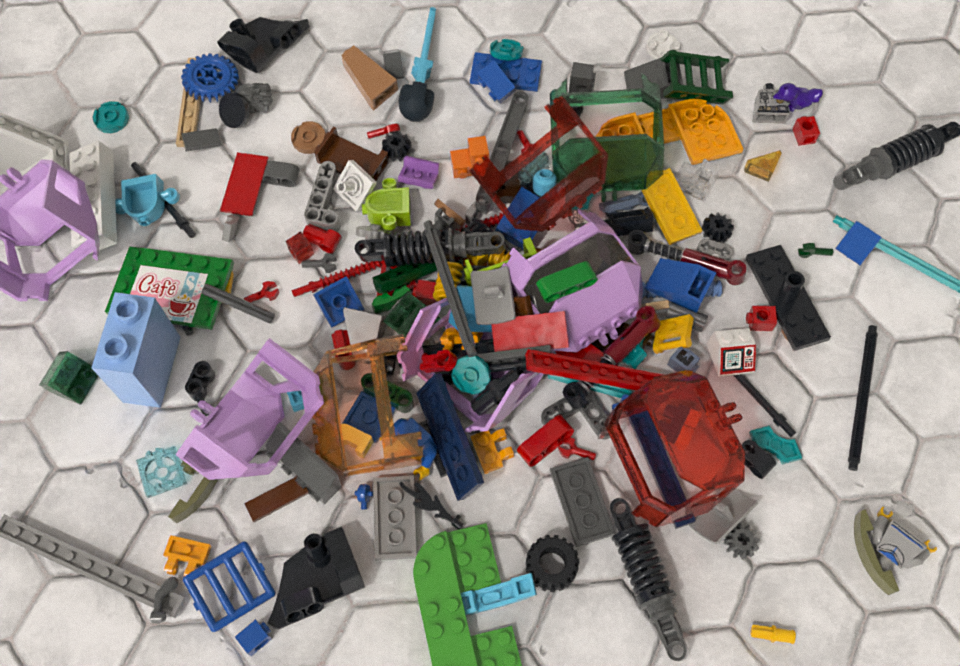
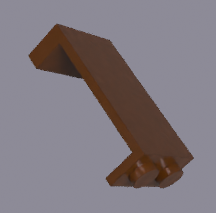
[314,126,389,181]

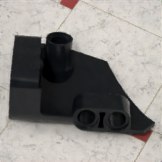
[217,17,310,73]

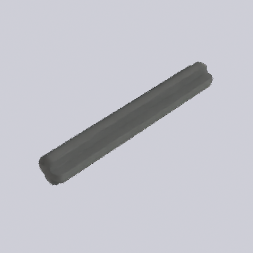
[201,284,275,323]

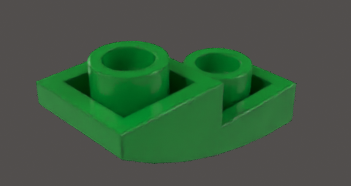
[372,285,411,314]

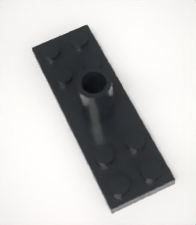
[745,245,831,351]

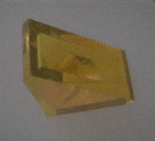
[744,150,782,182]

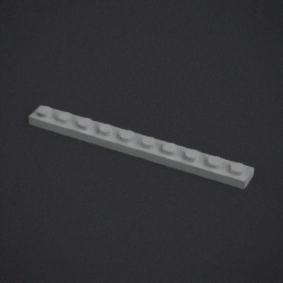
[0,514,186,618]

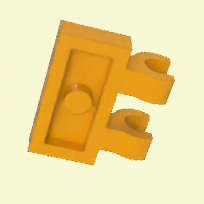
[440,327,483,351]
[470,428,514,474]
[163,535,212,576]

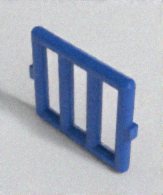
[183,541,276,632]

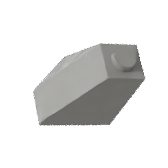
[343,308,389,364]

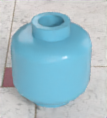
[533,169,557,197]

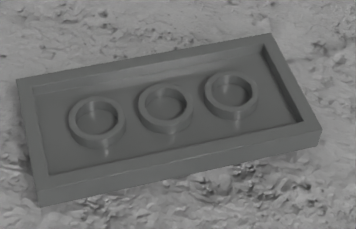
[549,457,616,547]

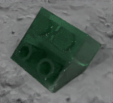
[383,292,441,340]
[39,351,98,405]

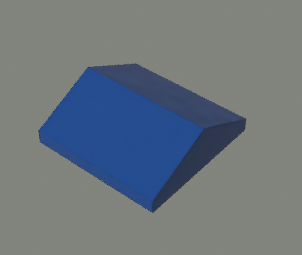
[313,276,365,328]

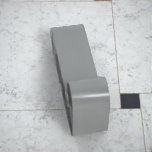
[304,161,340,232]

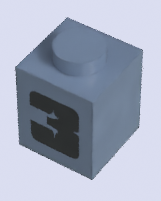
[667,347,700,379]

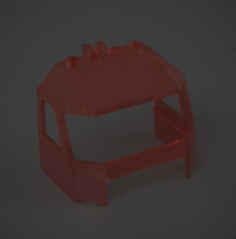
[469,95,608,232]
[597,370,745,528]

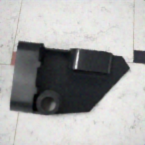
[267,526,365,629]

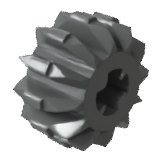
[723,523,760,560]

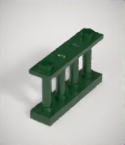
[660,50,733,105]

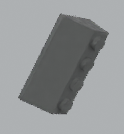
[265,422,342,505]

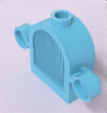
[115,174,180,226]

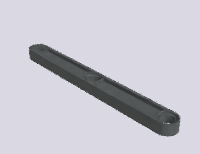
[474,91,529,211]

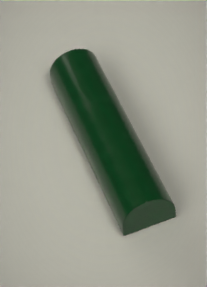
[372,262,438,294]

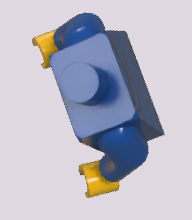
[379,418,437,480]

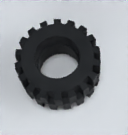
[525,535,579,592]

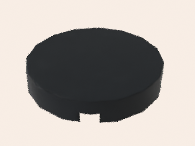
[219,93,249,128]

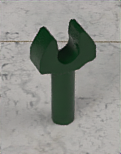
[798,243,834,258]

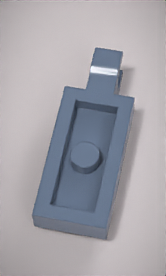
[598,192,648,215]

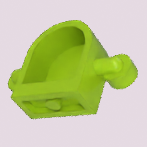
[362,178,411,231]

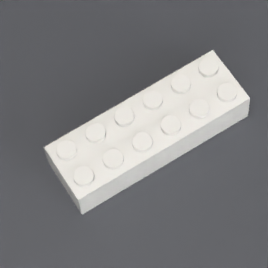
[69,141,117,255]

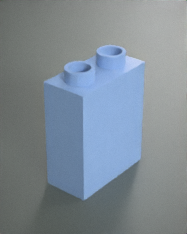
[92,292,180,408]

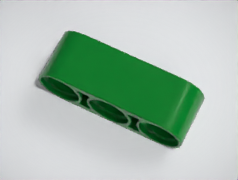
[536,261,598,303]

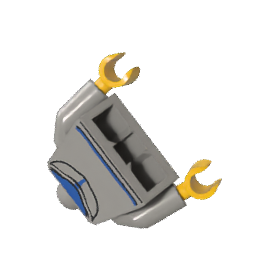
[873,507,937,572]

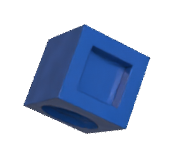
[235,619,272,656]

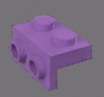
[398,156,439,189]

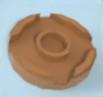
[291,121,326,154]
[434,199,466,226]

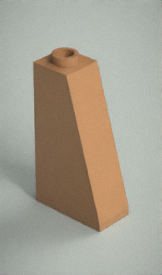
[341,45,398,111]

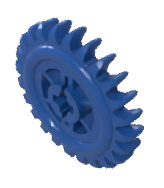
[181,53,239,103]

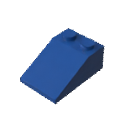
[494,187,553,251]

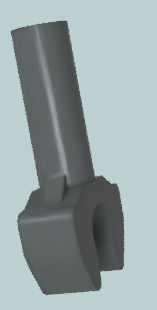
[302,253,337,273]

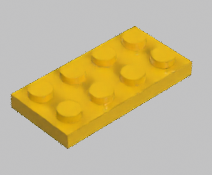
[637,168,703,245]

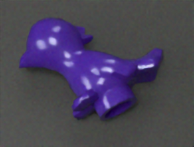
[773,83,823,112]

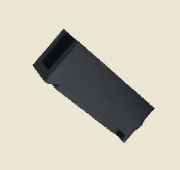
[603,207,653,236]

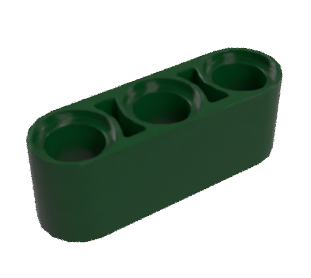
[361,373,414,413]

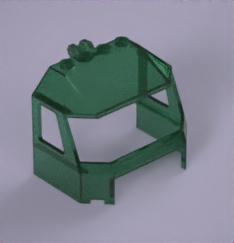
[550,73,664,202]

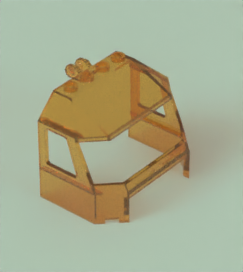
[311,335,423,477]

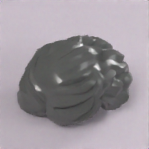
[234,83,273,114]

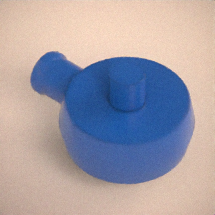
[354,484,373,510]

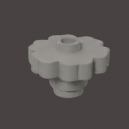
[356,224,394,251]

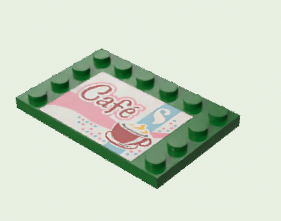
[105,246,234,330]

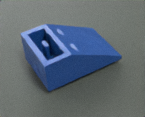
[644,258,716,313]

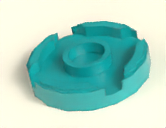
[489,39,524,61]
[92,101,129,134]
[452,355,491,394]

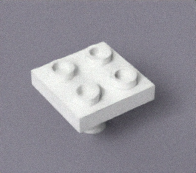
[333,160,377,212]

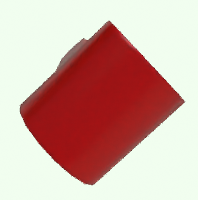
[302,224,342,254]
[331,329,356,370]

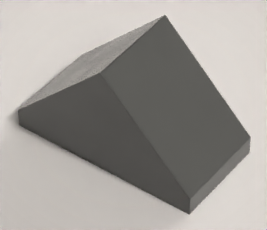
[382,49,404,79]

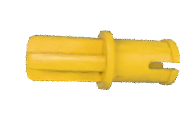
[750,624,796,644]

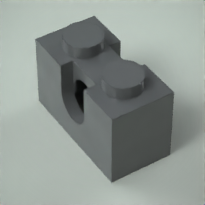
[568,62,596,100]

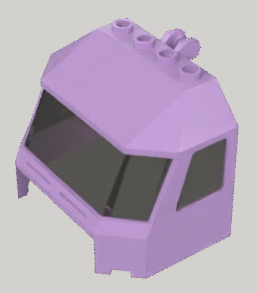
[501,209,643,352]

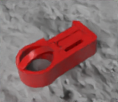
[419,349,457,373]

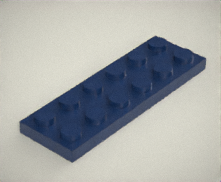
[416,373,484,501]

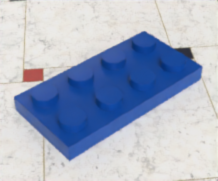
[470,52,542,92]

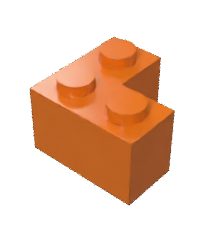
[450,136,489,179]

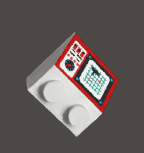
[706,328,756,377]

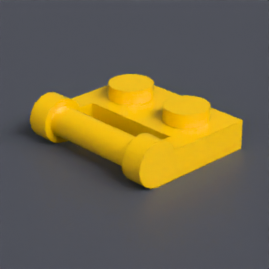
[653,314,694,354]

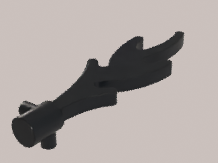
[399,481,464,530]

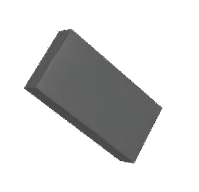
[181,128,221,152]

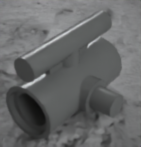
[666,302,708,332]

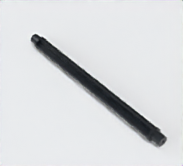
[848,325,878,471]

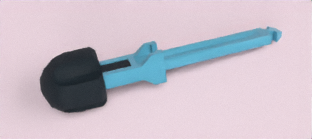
[398,7,436,122]

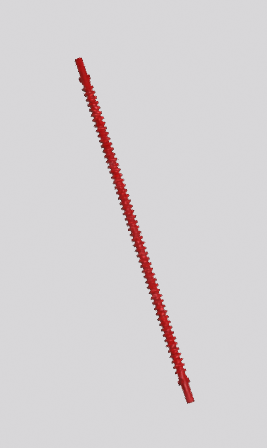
[291,183,606,297]

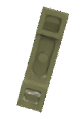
[168,477,218,523]
[854,509,900,595]

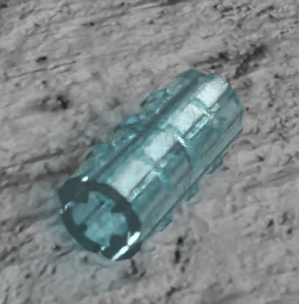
[518,151,549,183]

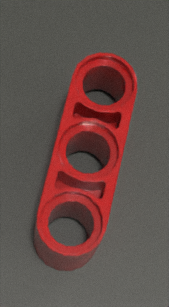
[517,415,574,467]

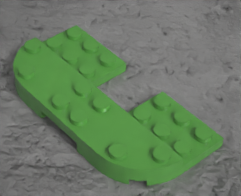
[413,523,522,666]

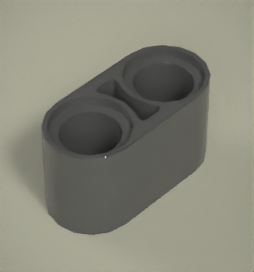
[263,161,300,187]

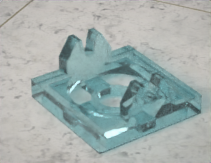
[136,446,187,498]

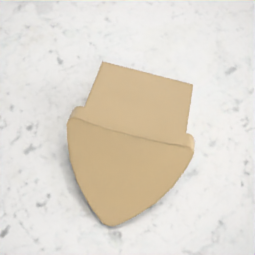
[641,300,669,311]

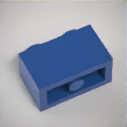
[477,60,516,104]

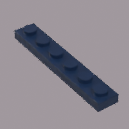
[628,410,696,529]

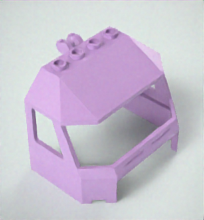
[0,159,100,301]
[397,298,544,432]
[175,338,324,480]

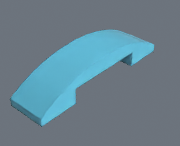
[461,573,537,616]

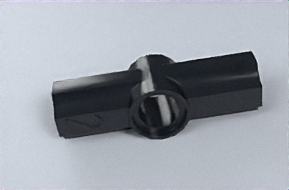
[470,367,524,416]

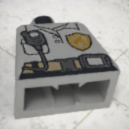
[752,83,790,124]

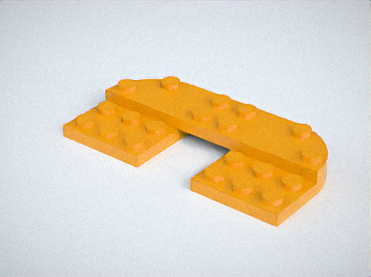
[593,99,743,186]

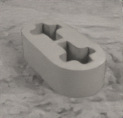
[697,239,733,261]

